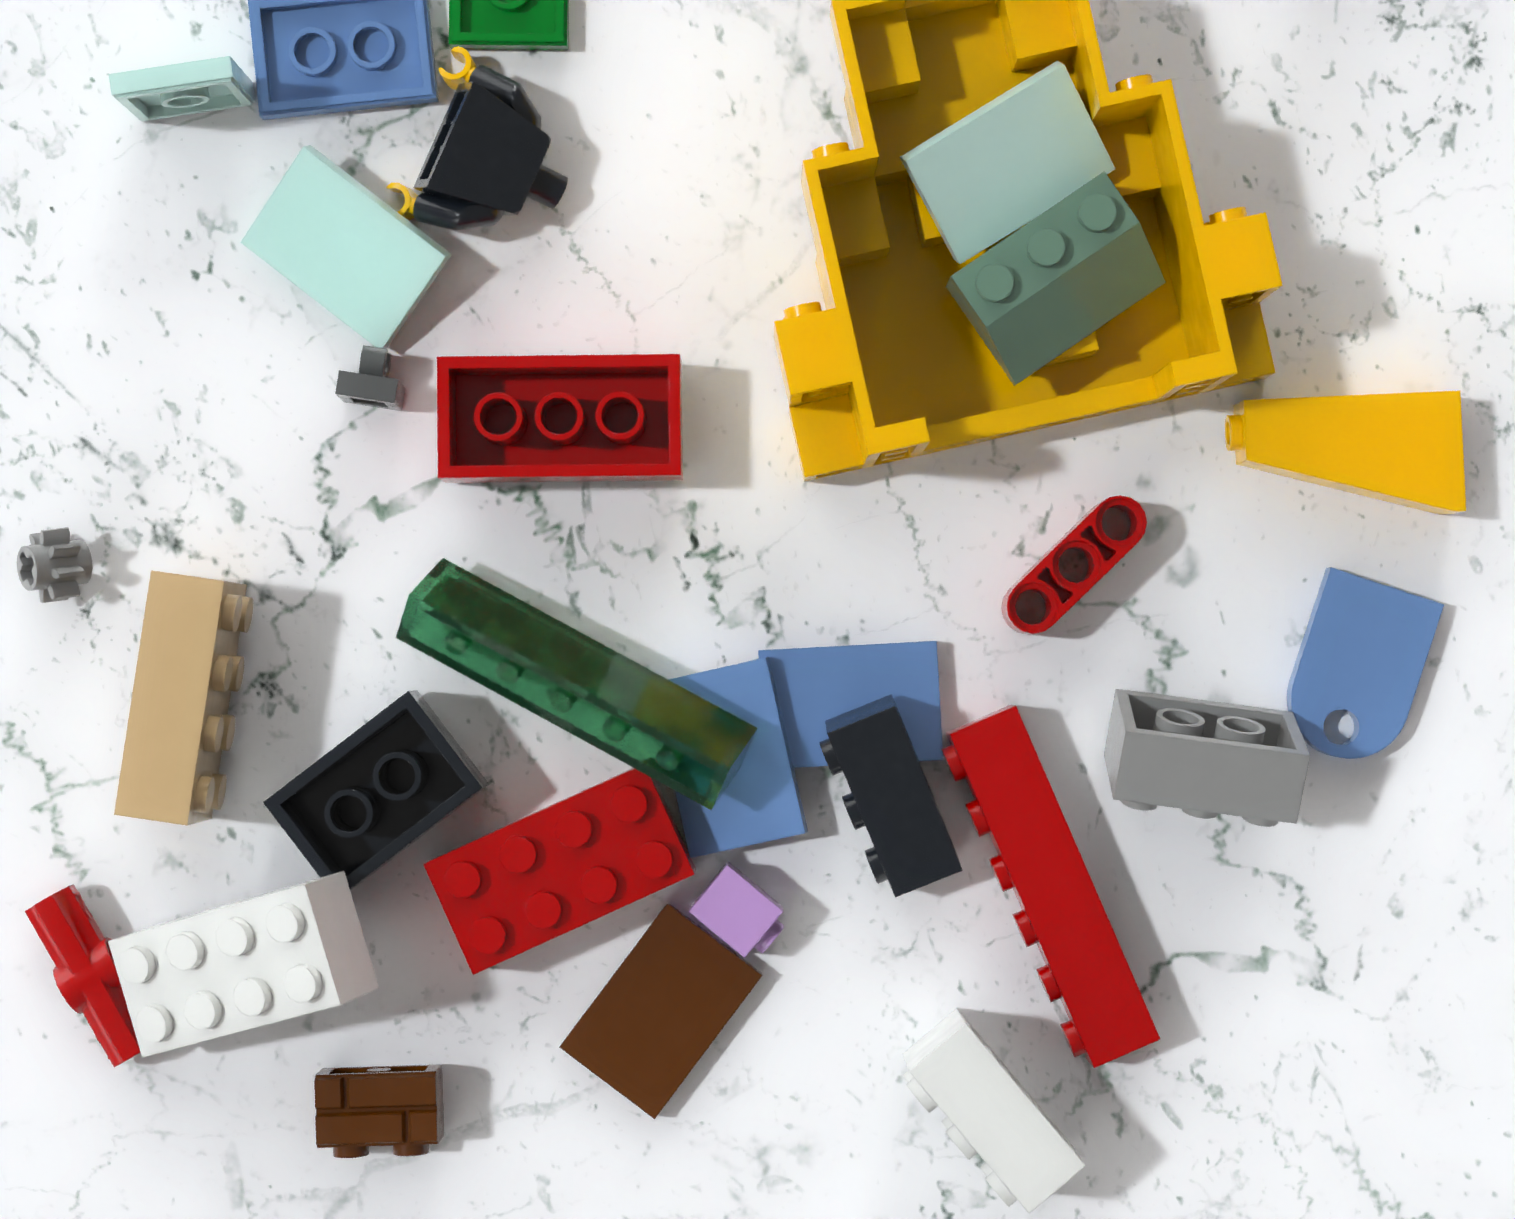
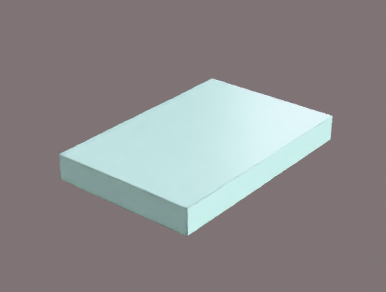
[900,61,1115,264]
[240,145,452,349]

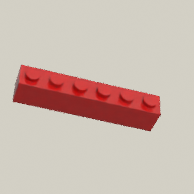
[941,705,1160,1068]

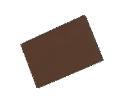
[559,902,763,1119]

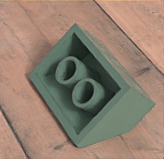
[946,171,1166,386]

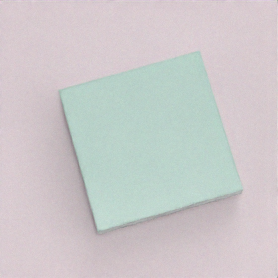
[108,56,256,122]

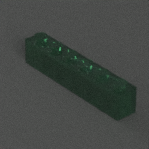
[396,558,757,810]

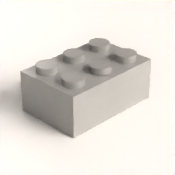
[1104,689,1311,827]

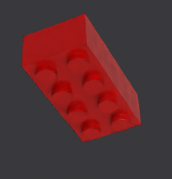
[437,354,683,483]
[423,761,696,975]

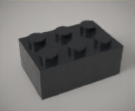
[263,690,489,891]

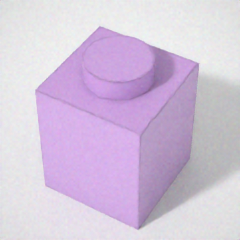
[689,861,784,958]

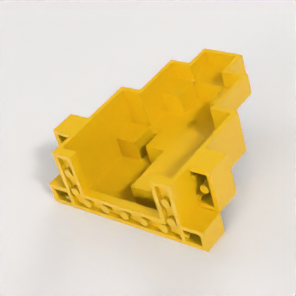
[773,0,1283,482]

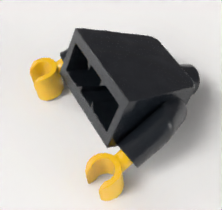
[386,46,568,231]

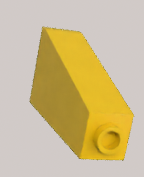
[1225,390,1466,515]

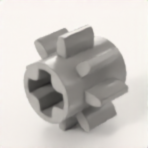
[17,527,93,603]

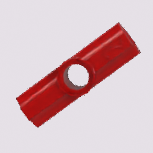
[25,884,141,1067]

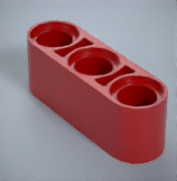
[1001,495,1147,634]

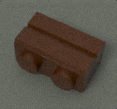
[314,1064,444,1158]

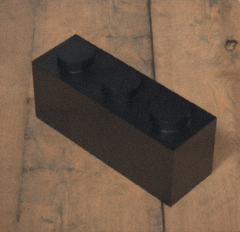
[819,694,963,898]

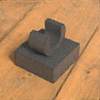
[335,345,406,411]

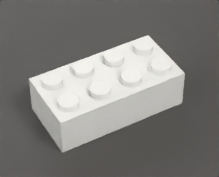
[108,871,379,1058]

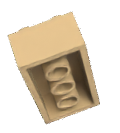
[114,570,253,826]

